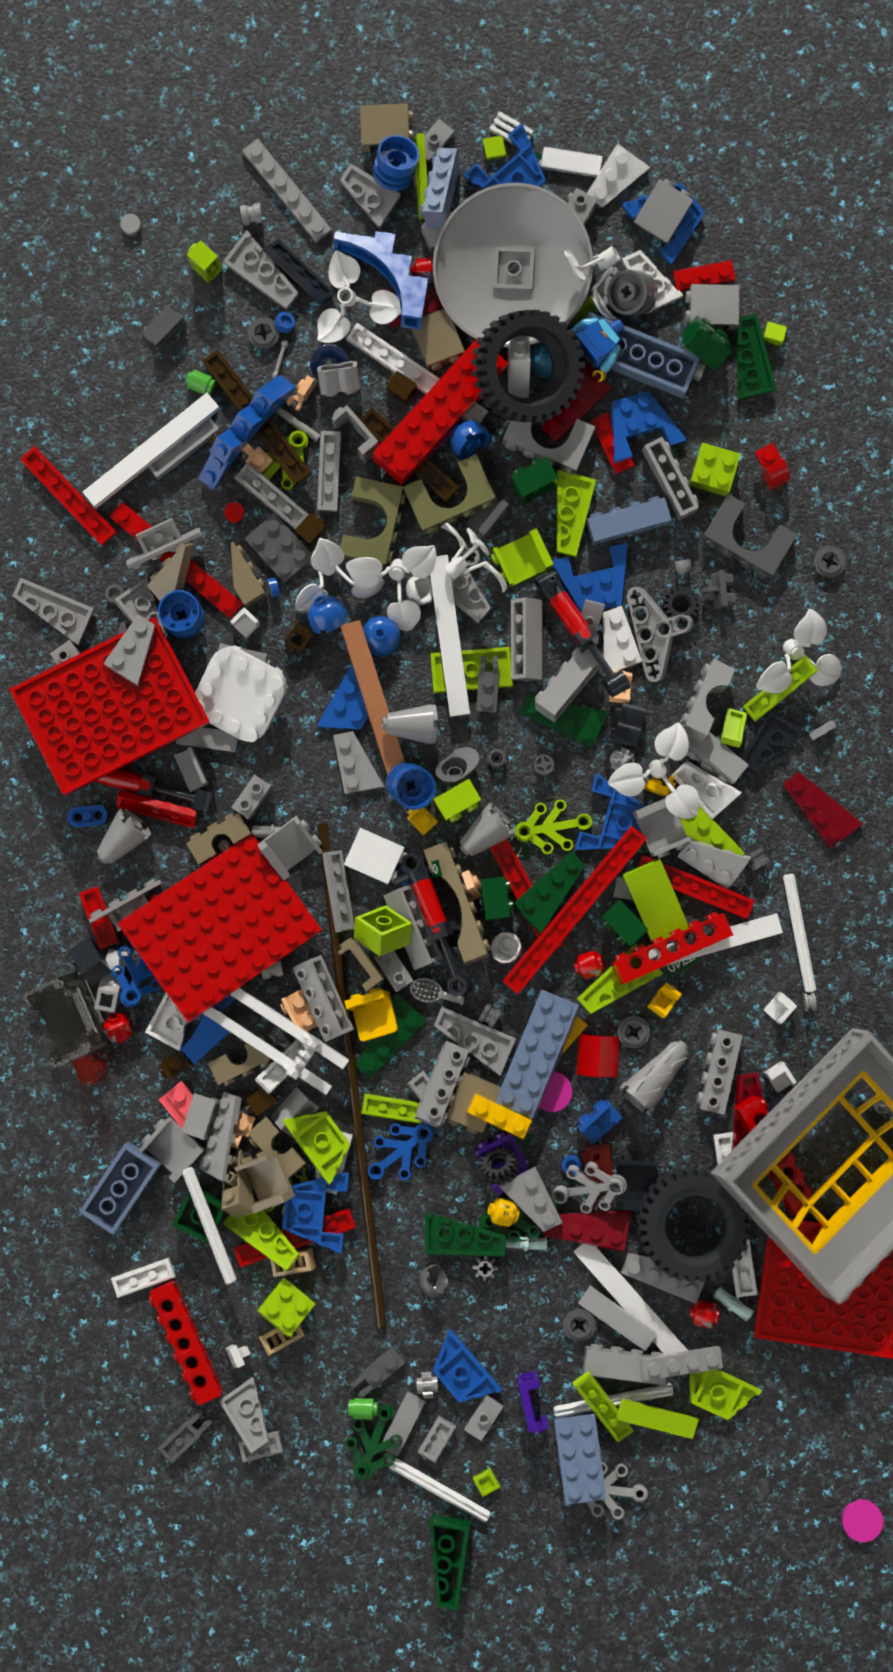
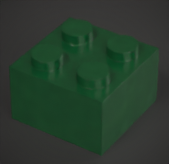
[681,315,731,370]
[510,457,558,506]
[480,876,514,920]
[600,900,648,946]
[172,1190,225,1243]

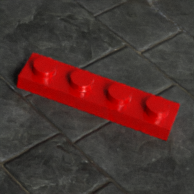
[117,790,197,829]

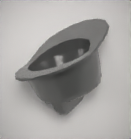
[435,747,480,787]

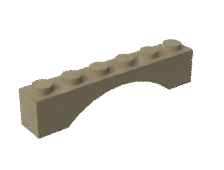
[424,842,491,965]

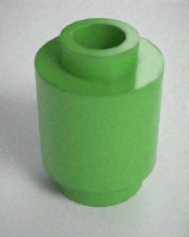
[185,370,216,396]
[348,1398,378,1420]

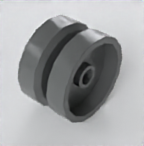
[607,270,658,316]

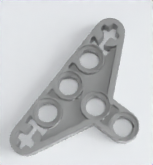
[627,587,693,682]

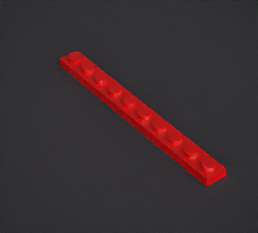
[503,826,647,994]

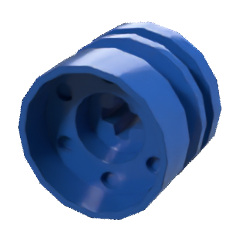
[373,135,419,191]
[158,590,205,639]
[386,762,436,810]

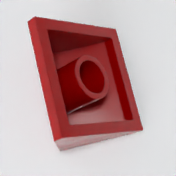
[577,1034,619,1077]

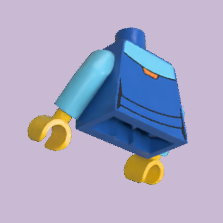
[571,318,625,382]

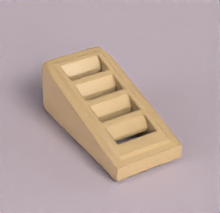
[270,1248,316,1277]
[258,1325,305,1356]

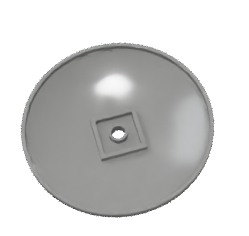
[433,183,593,348]

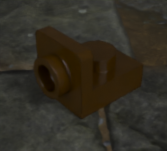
[158,1050,192,1080]

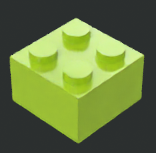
[689,443,741,497]
[434,779,481,823]
[354,905,413,956]
[256,1278,315,1337]

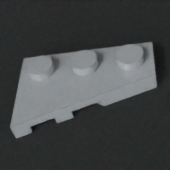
[340,163,401,230]
[451,556,491,624]
[114,577,168,637]
[104,615,156,687]
[333,731,384,794]
[677,839,751,889]
[499,1167,562,1232]
[219,1377,270,1454]

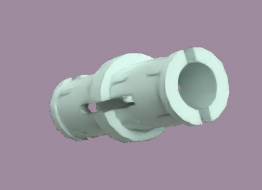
[506,1235,547,1251]
[713,1287,754,1322]

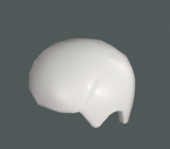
[406,576,433,605]
[491,932,521,963]

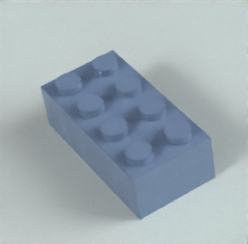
[79,1141,162,1235]
[554,1413,607,1505]

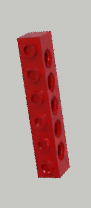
[611,912,733,985]
[733,1095,816,1216]
[149,1279,223,1406]

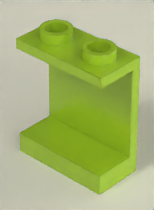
[491,528,553,588]

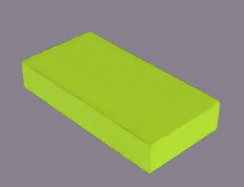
[720,708,747,748]

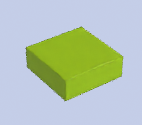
[483,136,506,161]
[473,1467,500,1497]

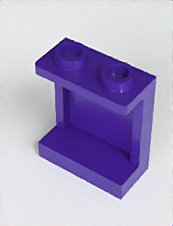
[475,1131,530,1196]
[517,1370,549,1434]

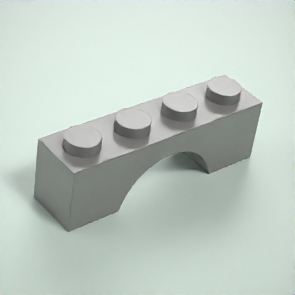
[679,659,735,742]

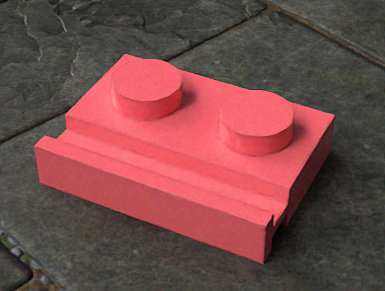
[159,1081,193,1128]

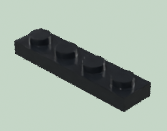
[264,239,335,305]

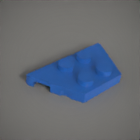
[317,665,369,730]
[433,1329,502,1402]

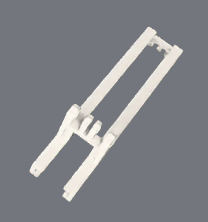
[203,988,349,1095]

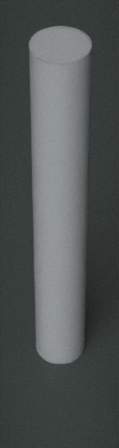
[275,408,321,442]

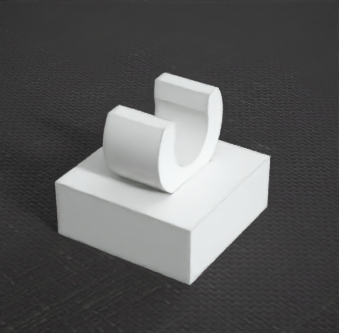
[225,1345,250,1368]

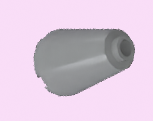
[382,704,438,744]
[460,803,516,856]
[97,808,151,864]

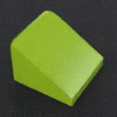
[763,321,787,346]

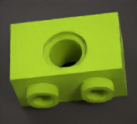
[187,240,222,283]

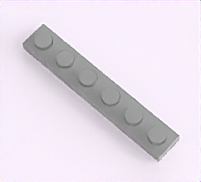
[242,138,332,244]

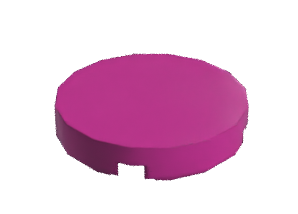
[540,1072,572,1112]
[842,1499,884,1542]

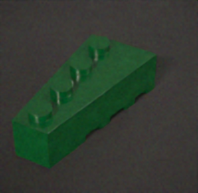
[429,1514,472,1611]

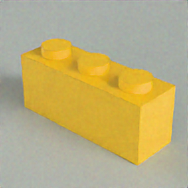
[466,1094,532,1139]

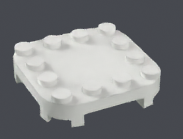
[195,646,288,742]

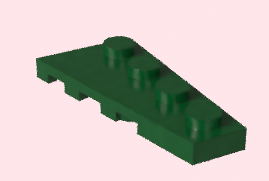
[737,314,777,401]
[520,695,609,748]
[513,851,585,934]
[356,993,426,1079]
[425,1212,507,1256]

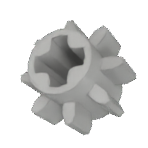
[610,747,635,771]
[472,1256,498,1281]
[417,1372,438,1399]

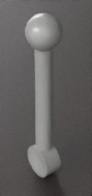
[272,340,289,379]

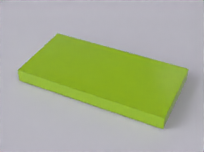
[430,647,513,694]
[623,858,688,940]

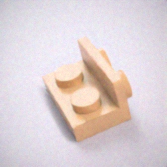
[280,989,318,1031]

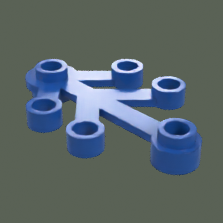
[111,946,161,1007]
[368,1123,434,1180]

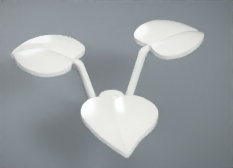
[564,246,620,320]
[318,251,401,343]
[440,523,507,593]
[295,538,385,611]
[346,545,436,631]
[756,609,841,693]
[608,723,700,818]

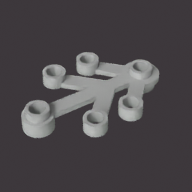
[552,1162,627,1214]
[586,1461,648,1519]

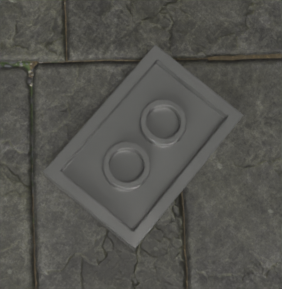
[245,513,312,584]

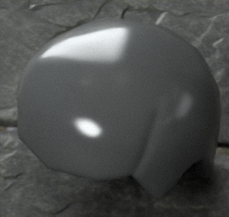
[419,1264,449,1298]

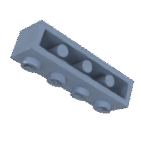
[421,148,460,228]
[586,496,671,545]

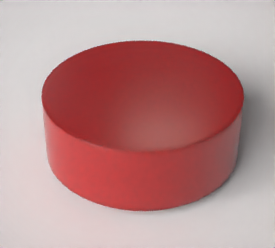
[224,502,245,523]

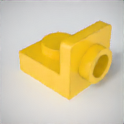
[644,776,676,797]
[407,807,438,836]

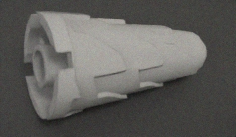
[619,1041,689,1115]

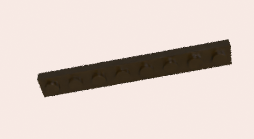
[201,349,312,486]

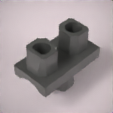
[702,570,736,609]

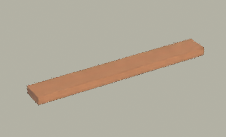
[340,620,405,776]

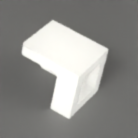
[230,608,261,639]
[764,992,797,1024]
[764,1062,797,1092]

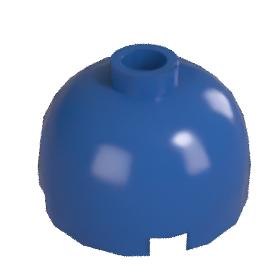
[450,420,490,460]
[307,596,349,634]
[363,616,401,657]

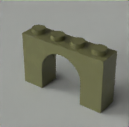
[403,454,496,534]
[340,477,406,568]

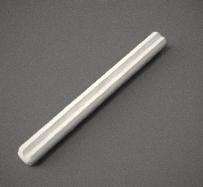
[783,874,816,993]
[182,1167,236,1284]
[554,1383,673,1418]
[384,1453,490,1522]

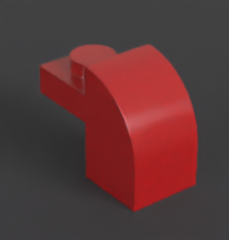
[754,443,791,492]

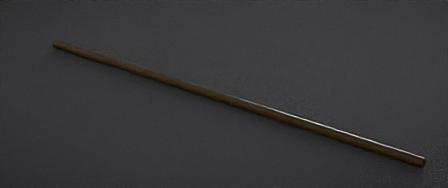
[317,823,387,1327]

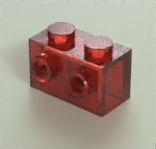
[72,1052,107,1086]
[581,1142,613,1183]

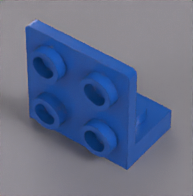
[577,1099,623,1144]

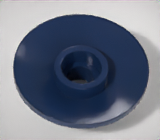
[310,344,349,380]

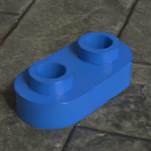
[67,805,109,828]

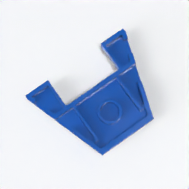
[463,123,546,189]
[622,182,705,266]
[611,391,686,464]
[552,543,627,613]
[575,774,646,850]
[282,1172,349,1253]

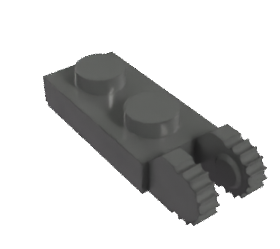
[476,656,499,713]
[350,1346,405,1398]
[157,1409,212,1464]

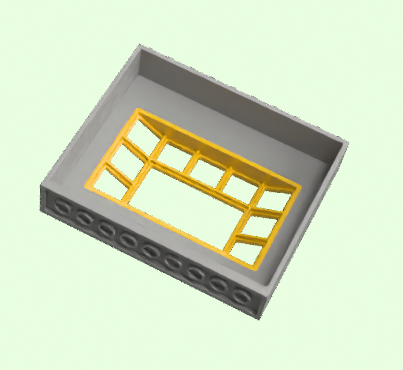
[711,1028,893,1304]

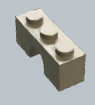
[186,812,251,865]
[208,1035,272,1086]
[248,1117,307,1180]

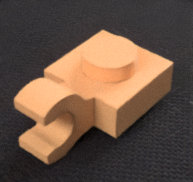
[287,375,316,411]
[242,443,273,474]
[231,1112,255,1149]

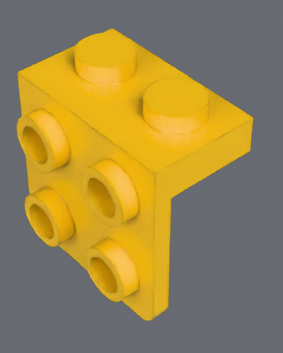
[345,988,398,1042]

